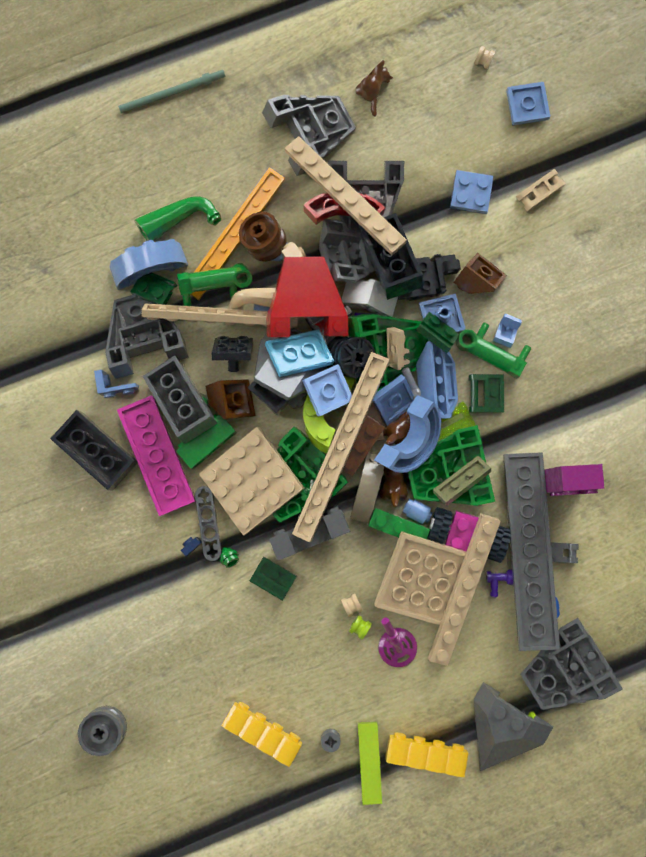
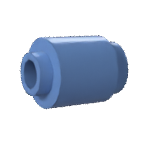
[402,498,432,524]

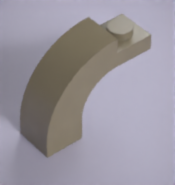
[350,452,384,523]

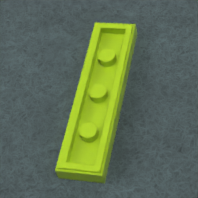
[358,721,382,805]

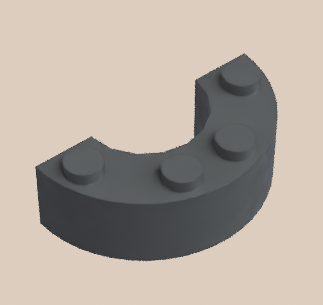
[269,507,351,561]

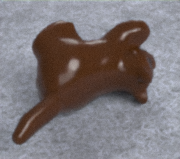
[356,60,393,117]
[383,411,411,445]
[380,466,408,507]

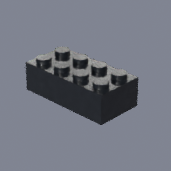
[360,213,424,300]
[50,410,138,491]

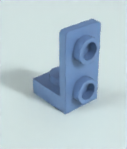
[94,370,139,398]

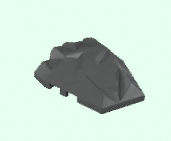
[520,618,623,710]

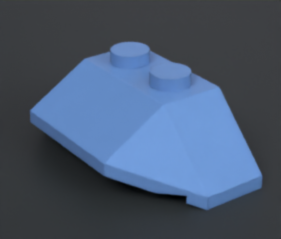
[416,341,458,419]

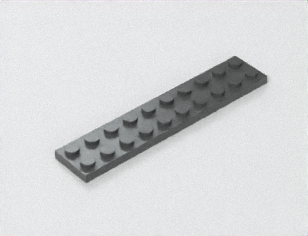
[503,452,560,651]

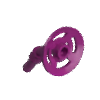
[378,617,417,667]

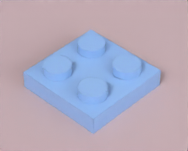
[302,364,352,416]

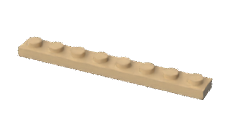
[285,136,407,255]
[142,304,298,328]
[428,513,501,666]

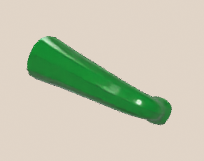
[134,196,221,241]

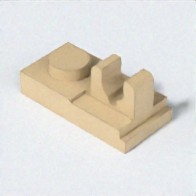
[387,327,410,370]

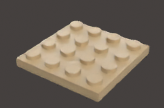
[199,427,305,536]
[374,532,466,625]

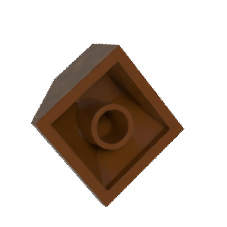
[453,252,507,294]
[205,379,256,419]

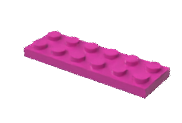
[117,395,196,516]

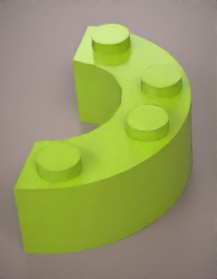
[303,376,355,454]

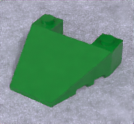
[348,314,429,393]

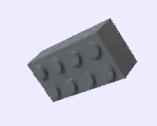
[143,356,218,444]

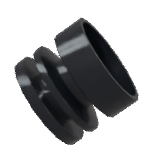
[327,336,375,378]

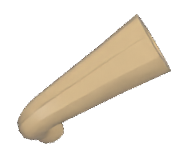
[229,288,276,310]

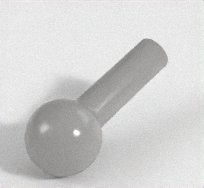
[402,367,421,400]

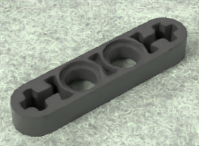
[195,486,222,561]

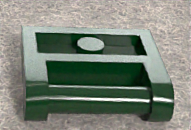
[469,374,504,413]

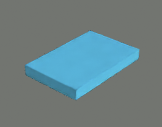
[265,329,334,377]

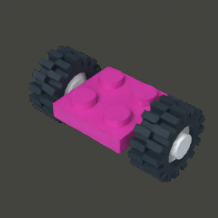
[427,507,511,563]

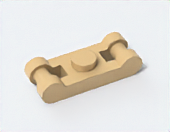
[516,169,566,212]

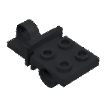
[398,254,461,301]

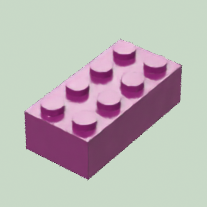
[544,464,605,496]

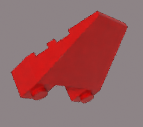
[266,257,348,337]

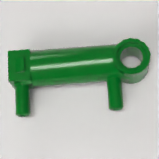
[177,263,252,306]
[456,322,531,379]

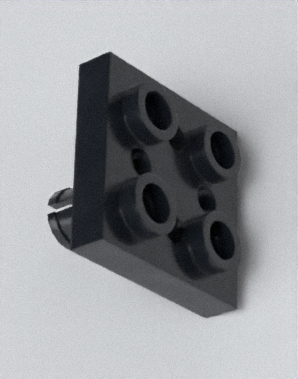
[211,336,253,372]

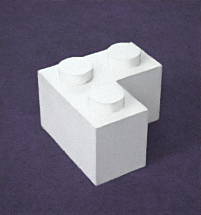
[341,279,398,317]

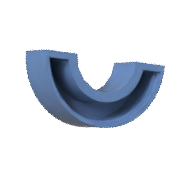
[110,239,188,290]
[374,395,441,473]

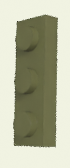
[433,456,491,506]

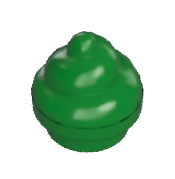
[220,547,239,568]

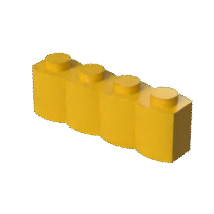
[221,702,302,767]
[385,732,469,777]

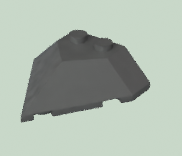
[319,219,375,283]
[474,682,554,771]

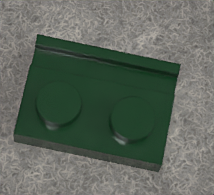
[130,272,177,305]
[416,312,459,353]
[249,557,297,601]

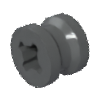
[321,729,341,752]

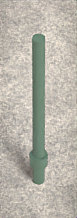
[119,70,226,113]

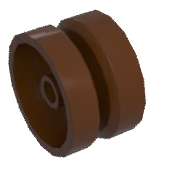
[239,212,287,262]

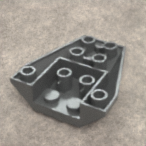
[253,328,328,400]

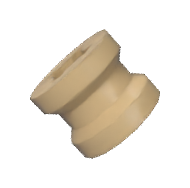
[474,46,495,70]
[341,593,363,617]

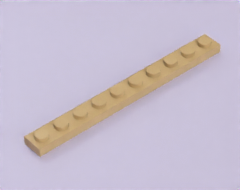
[292,352,390,542]

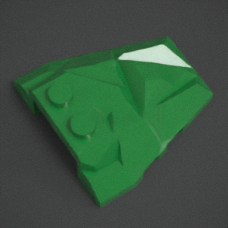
[408,425,495,506]
[272,426,348,522]

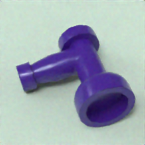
[486,569,513,597]

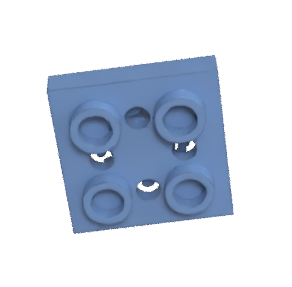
[418,293,466,333]

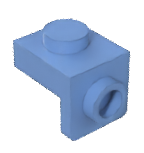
[493,314,522,348]

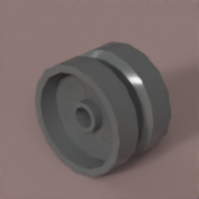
[77,705,127,756]

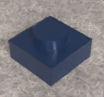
[180,537,202,556]

